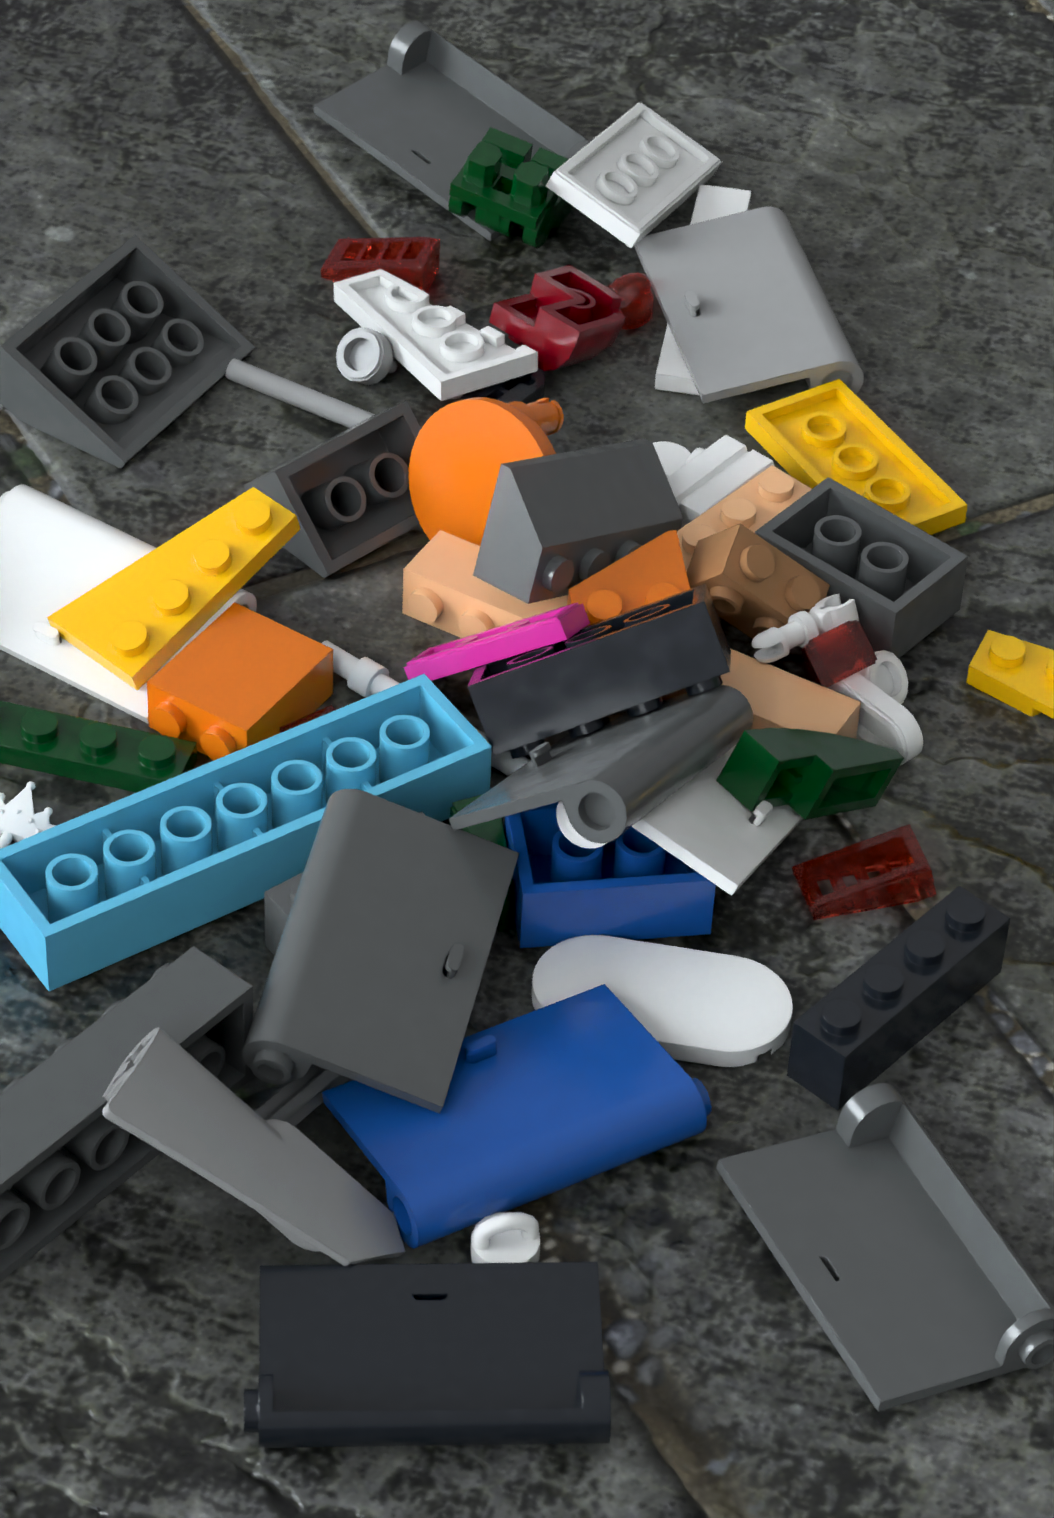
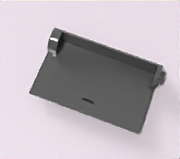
[314,20,591,241]
[449,685,753,843]
[242,789,519,1113]
[716,1083,1054,1412]

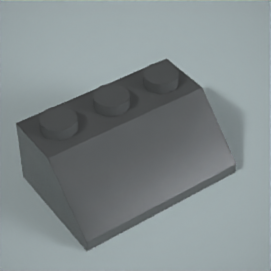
[243,400,421,578]

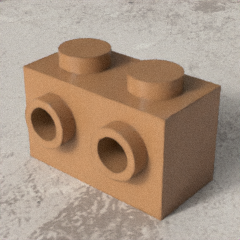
[686,524,830,639]

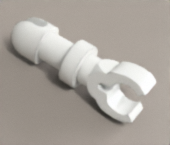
[752,594,859,663]

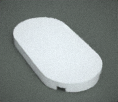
[531,935,793,1067]

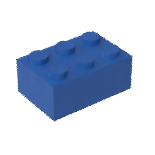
[504,802,716,948]

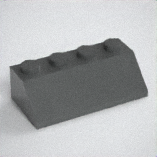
[473,438,684,604]

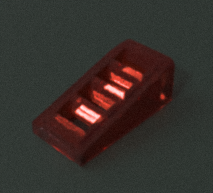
[321,237,440,293]
[802,620,878,688]
[791,824,936,920]

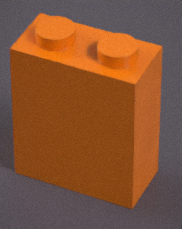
[147,602,333,761]

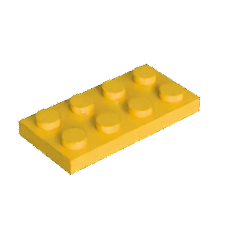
[745,379,968,535]

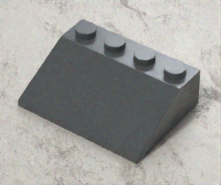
[0,235,255,469]

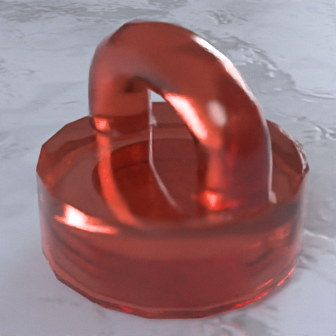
[606,272,654,329]

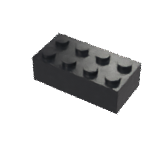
[467,583,731,759]

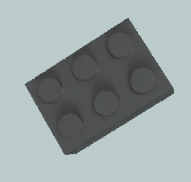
[755,477,968,659]

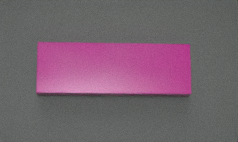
[403,602,590,681]

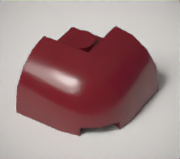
[489,265,625,371]

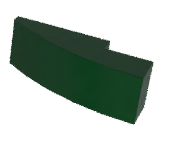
[716,728,904,820]

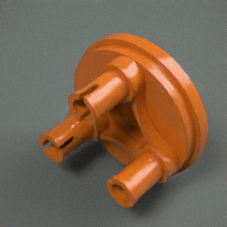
[409,397,564,546]

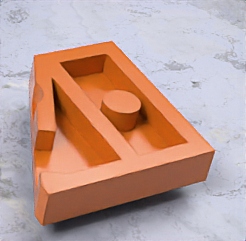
[567,530,690,626]

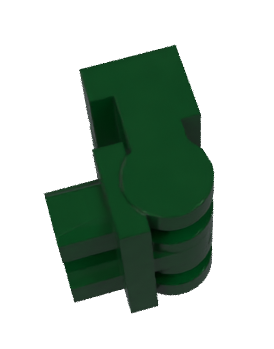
[448,127,574,248]

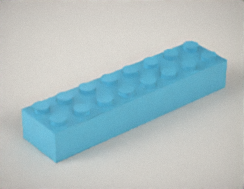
[0,674,492,991]

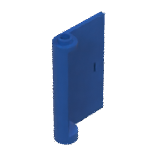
[322,984,711,1249]

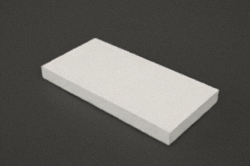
[546,102,722,248]

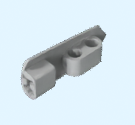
[102,1027,405,1267]

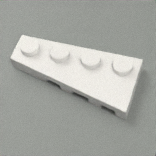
[334,269,538,401]

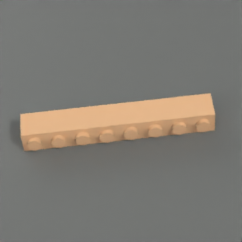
[402,530,861,739]

